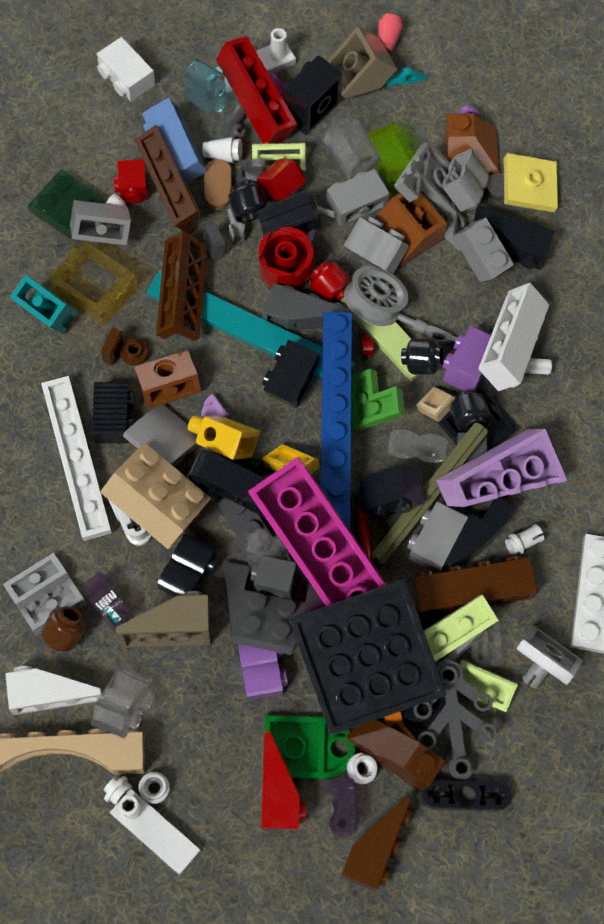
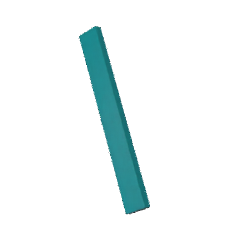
[147,270,355,379]

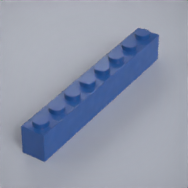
[320,312,352,530]

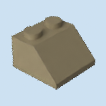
[327,26,397,98]

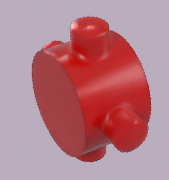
[361,334,374,359]

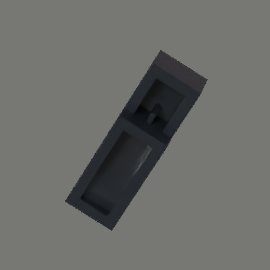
[442,497,516,572]

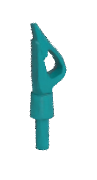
[383,67,428,88]

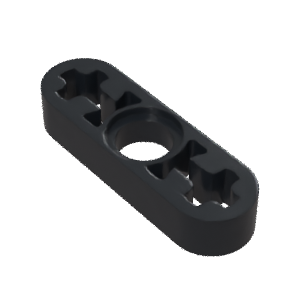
[421,780,512,812]

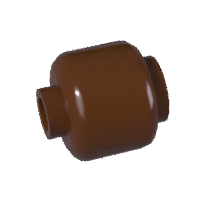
[41,606,86,651]

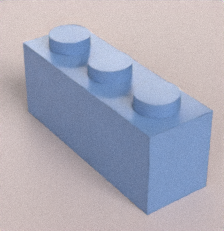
[142,98,208,183]

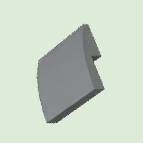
[123,404,201,466]
[3,553,87,636]

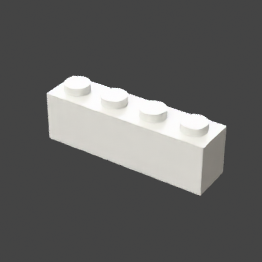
[478,283,549,391]

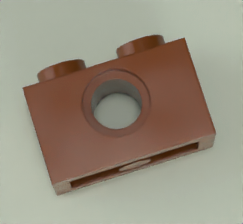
[134,350,201,409]

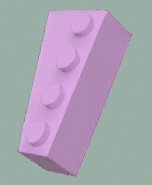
[436,428,567,507]

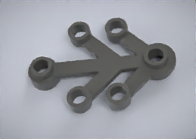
[413,660,497,780]

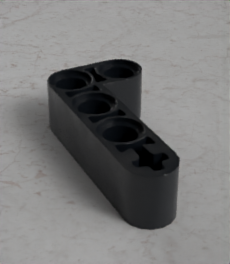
[186,449,266,518]

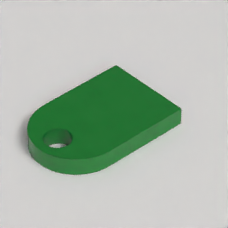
[262,715,355,780]

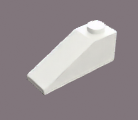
[5,666,104,715]

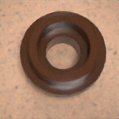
[120,339,148,366]

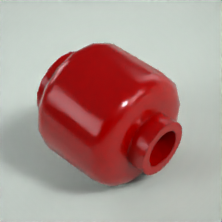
[309,261,350,302]

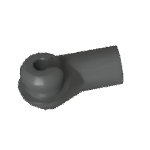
[224,105,246,139]

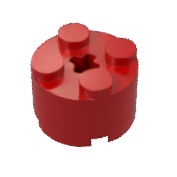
[258,227,314,291]

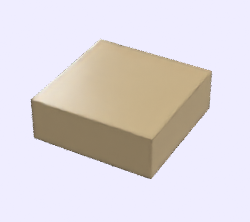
[416,386,455,422]

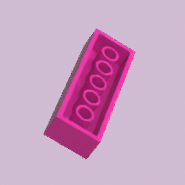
[248,457,386,605]

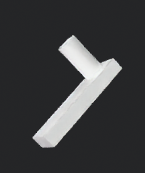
[215,28,296,93]
[110,789,200,875]

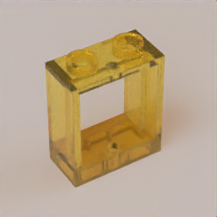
[49,240,138,326]

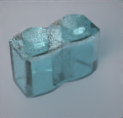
[184,58,227,116]

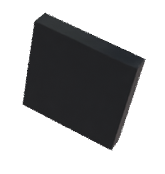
[437,388,517,451]

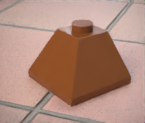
[444,113,500,175]

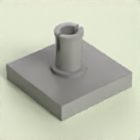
[516,626,583,689]

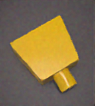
[188,415,261,460]

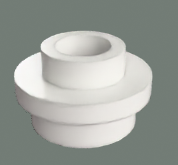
[347,753,377,784]
[139,772,170,804]
[104,776,132,806]

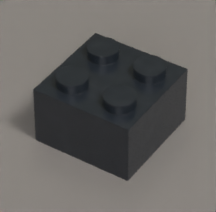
[283,55,342,136]

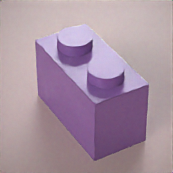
[442,326,491,392]

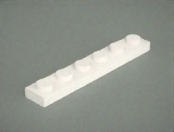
[41,376,112,541]

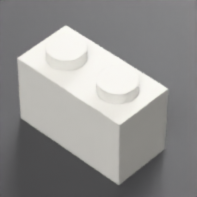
[97,37,155,102]

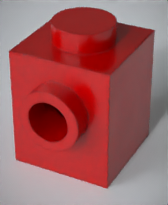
[113,159,148,204]
[257,159,306,201]

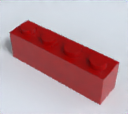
[216,36,297,143]

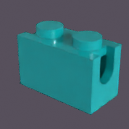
[10,275,79,334]

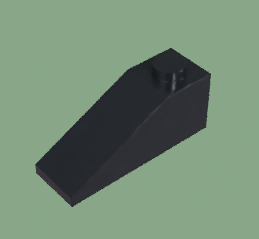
[473,205,555,270]

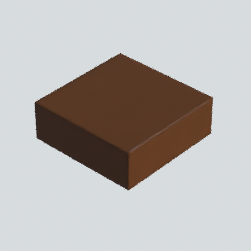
[101,328,124,365]

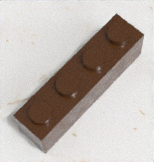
[412,556,537,619]

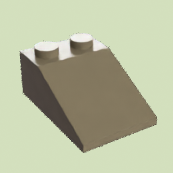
[116,591,211,648]

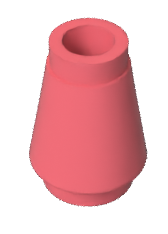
[378,14,403,55]

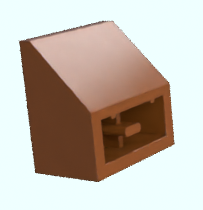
[374,191,447,266]

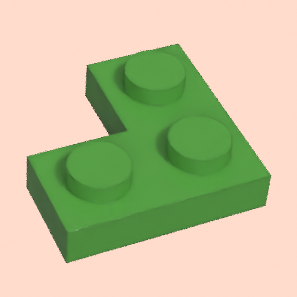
[351,368,405,431]

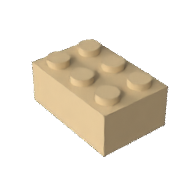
[100,442,211,549]

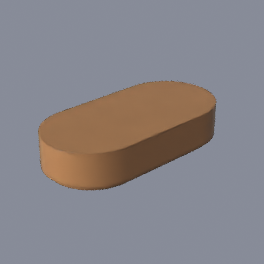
[204,159,231,210]

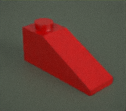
[261,730,306,829]

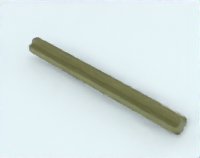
[371,423,488,565]

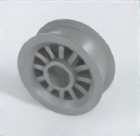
[344,266,408,326]

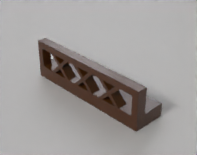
[134,125,201,234]
[156,231,207,341]

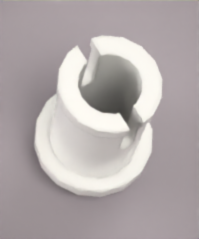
[505,524,544,555]

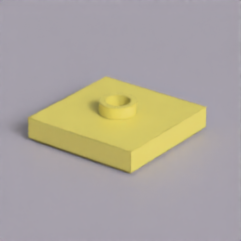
[504,153,558,212]

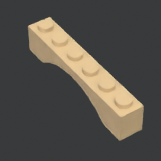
[0,727,145,775]

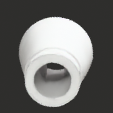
[202,136,242,163]

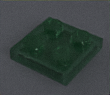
[27,169,103,239]

